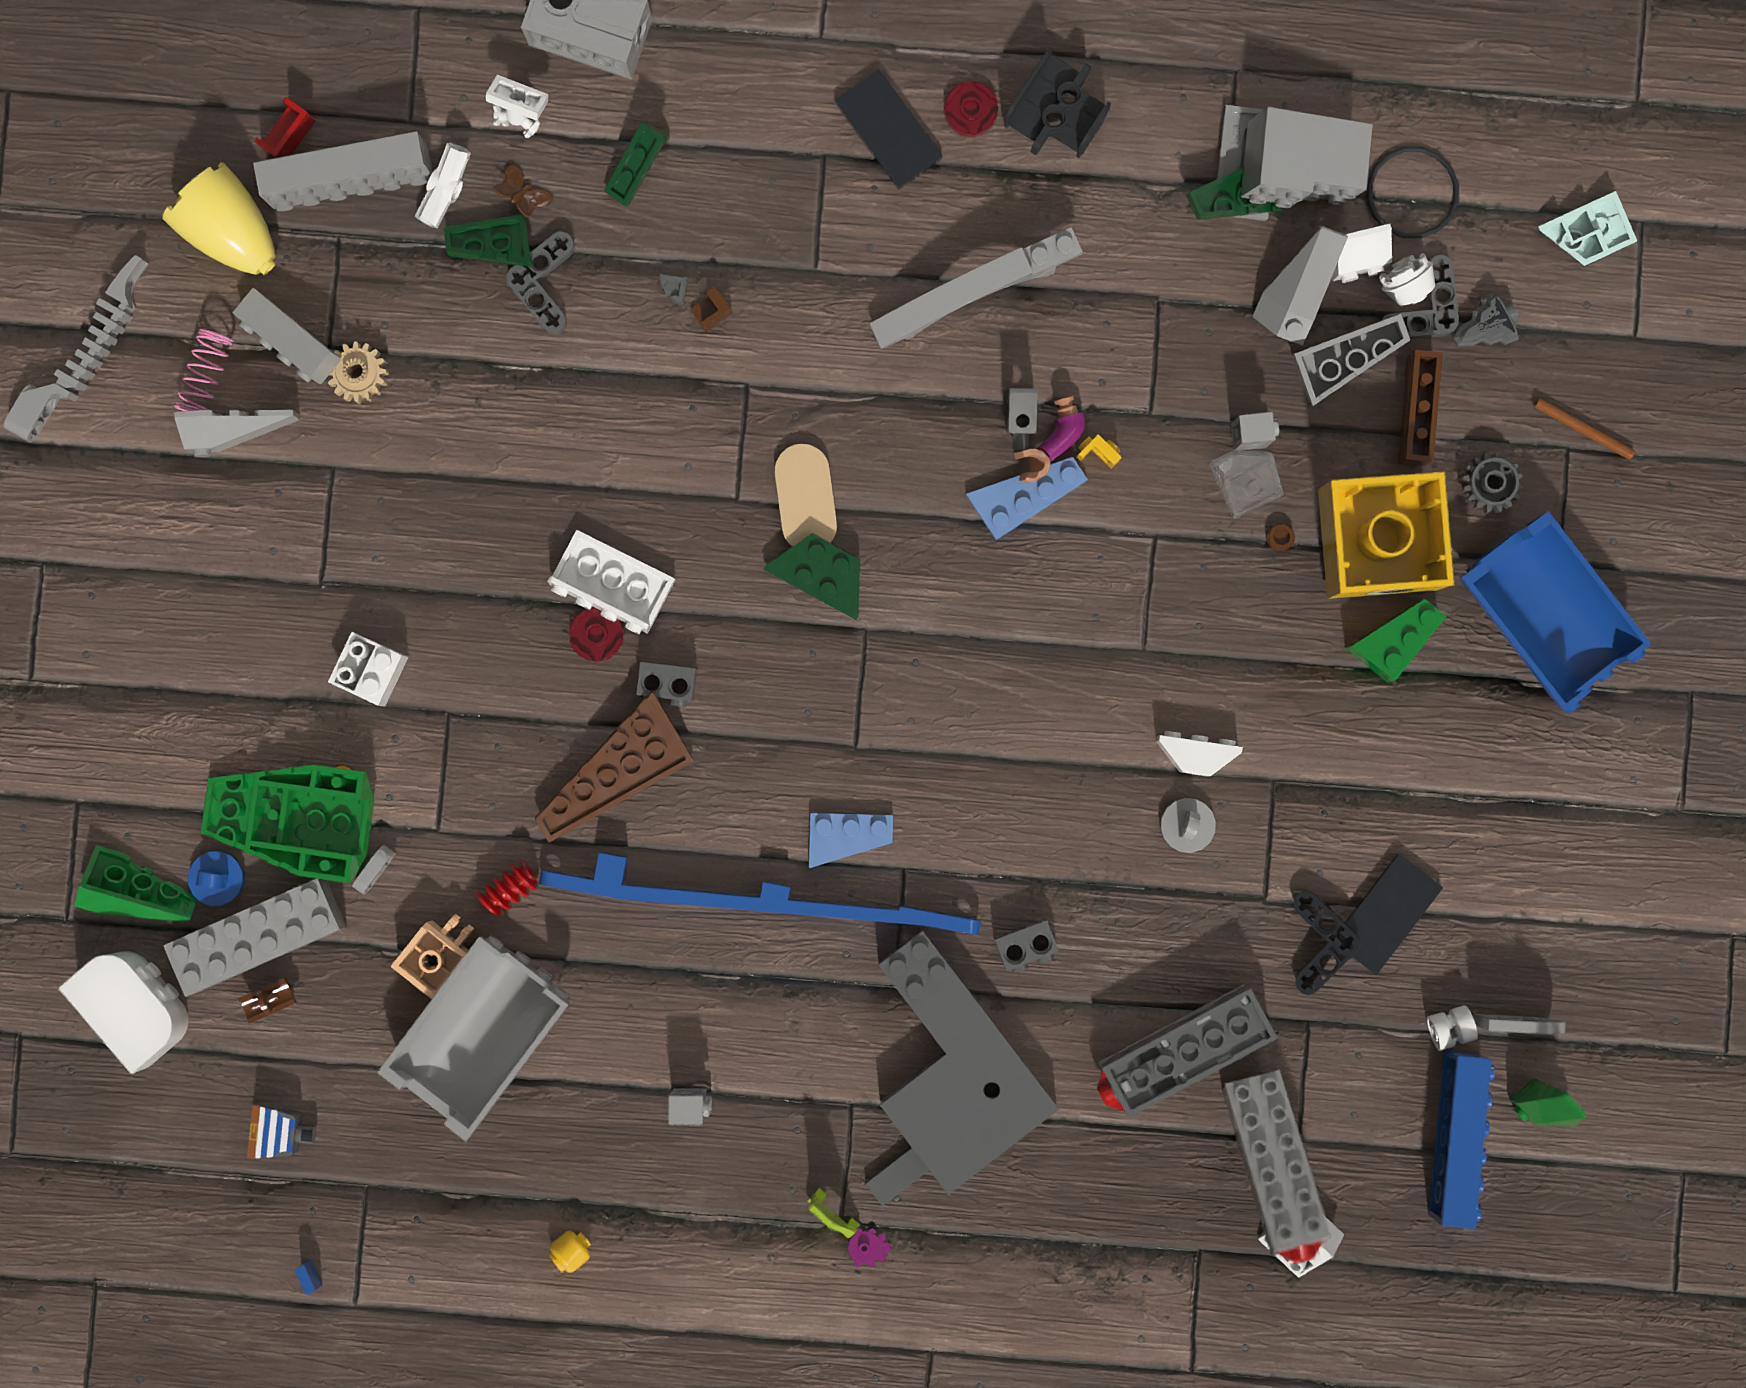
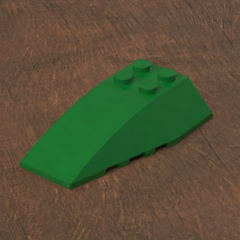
[201,765,374,883]

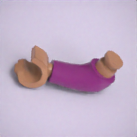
[1014,396,1085,483]

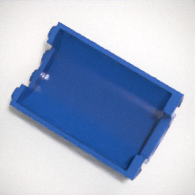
[1459,511,1651,714]

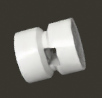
[1427,1005,1478,1051]

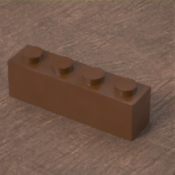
[1398,350,1443,467]

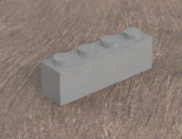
[233,288,341,385]

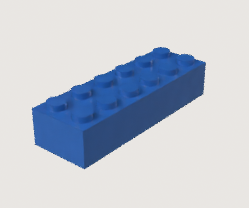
[1428,1049,1495,1229]

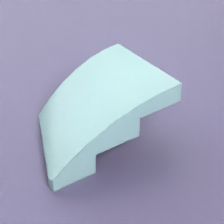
[1538,191,1637,266]

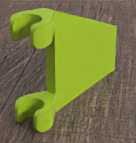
[807,1187,860,1238]

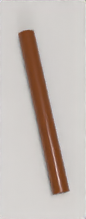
[1534,398,1636,460]

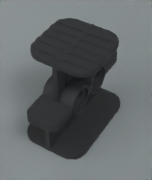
[1004,48,1111,158]

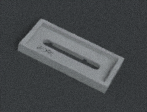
[1216,105,1269,221]

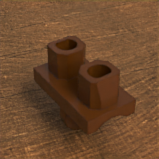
[238,977,297,1024]

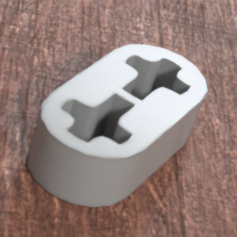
[352,845,395,895]

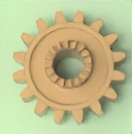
[328,342,389,404]

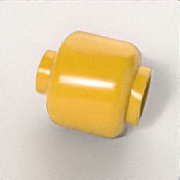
[548,1230,591,1273]

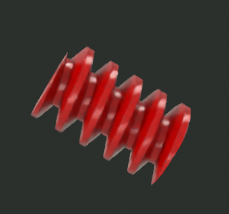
[475,859,539,917]

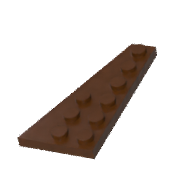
[535,690,693,842]

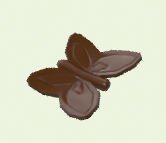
[492,165,553,217]

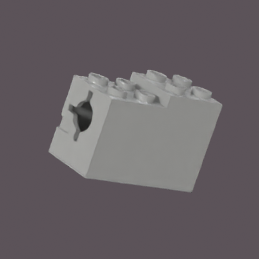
[521,0,653,79]
[1241,107,1373,208]

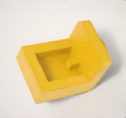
[1077,434,1122,469]

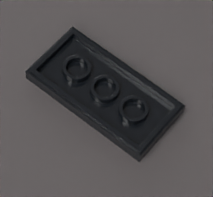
[835,69,943,190]
[1332,854,1443,975]

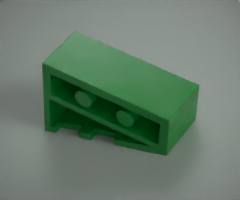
[1345,599,1447,683]

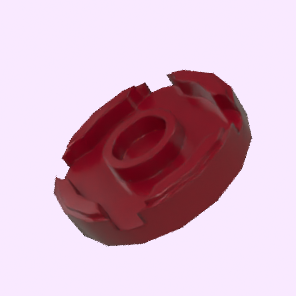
[944,81,998,137]
[569,607,624,662]

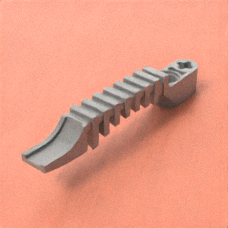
[4,255,149,442]

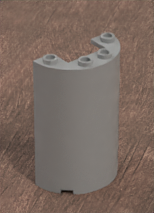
[377,935,570,1141]

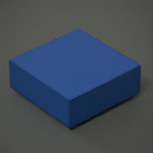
[295,1259,322,1295]

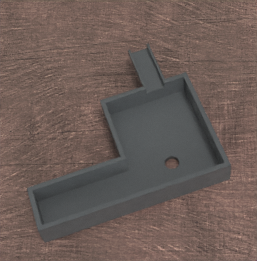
[865,929,1059,1206]

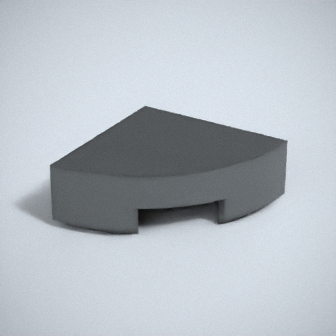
[660,273,688,306]

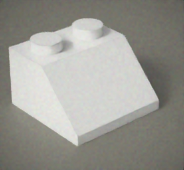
[1332,224,1392,283]

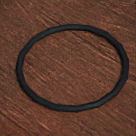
[1367,147,1459,238]

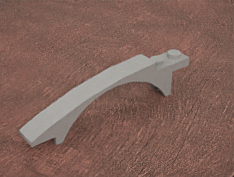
[870,227,1083,349]

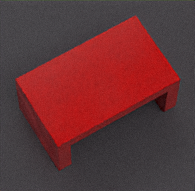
[254,97,315,159]

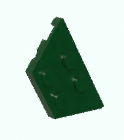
[763,533,861,620]

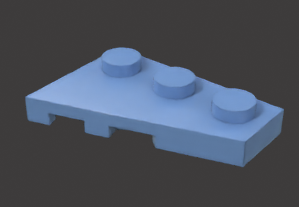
[809,813,893,868]

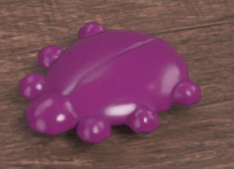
[848,1228,891,1267]

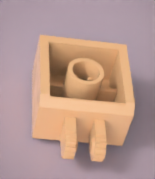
[391,914,474,999]

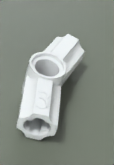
[415,143,471,228]

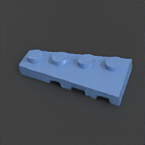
[966,457,1088,540]

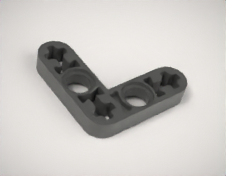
[506,232,575,335]
[1379,255,1459,339]

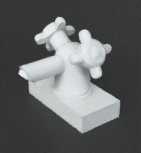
[486,75,548,138]

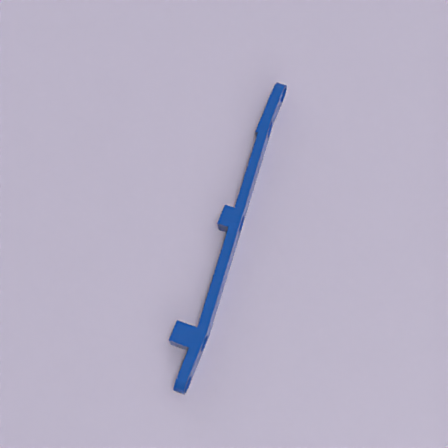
[539,852,981,935]

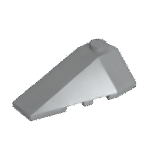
[1252,226,1348,346]
[174,410,300,457]

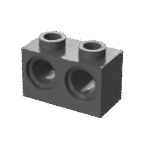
[636,662,697,707]
[994,919,1059,973]

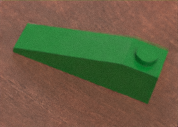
[74,845,197,922]
[1509,1078,1587,1127]

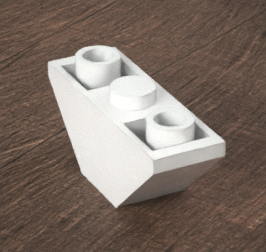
[1156,731,1243,776]

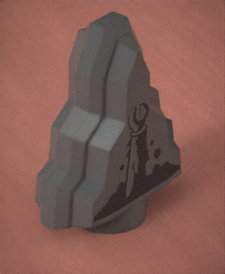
[1452,291,1519,347]

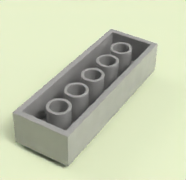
[253,131,433,211]
[163,879,347,997]

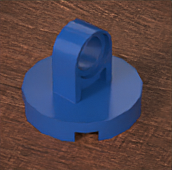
[188,851,245,906]

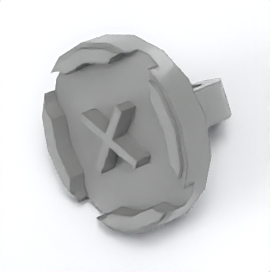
[1160,798,1216,853]

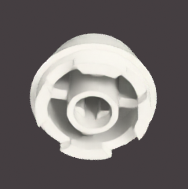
[1379,253,1435,306]

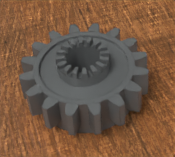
[1460,453,1523,514]

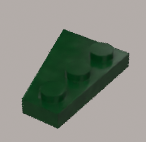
[1186,167,1282,220]
[444,214,532,267]

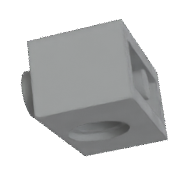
[1230,412,1279,451]
[669,1088,712,1125]

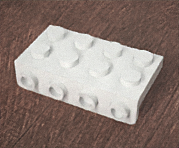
[548,530,675,634]

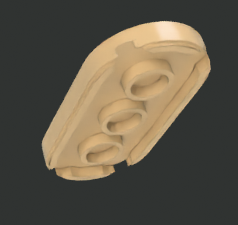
[775,444,837,546]

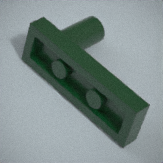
[604,121,670,207]

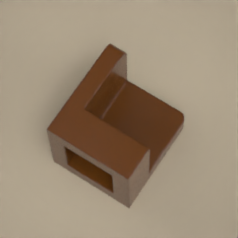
[691,286,732,333]

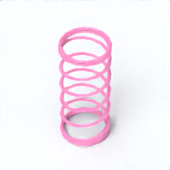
[174,329,233,411]

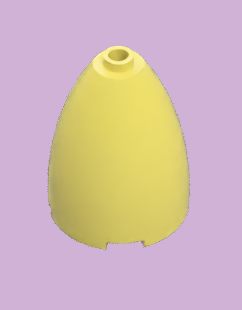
[162,162,276,275]

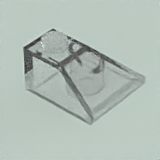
[1210,450,1284,520]

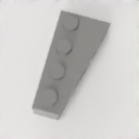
[1292,314,1410,406]

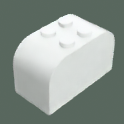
[59,951,189,1074]

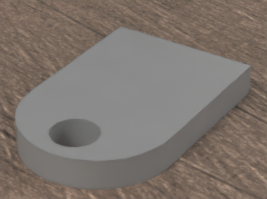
[1473,1014,1566,1034]

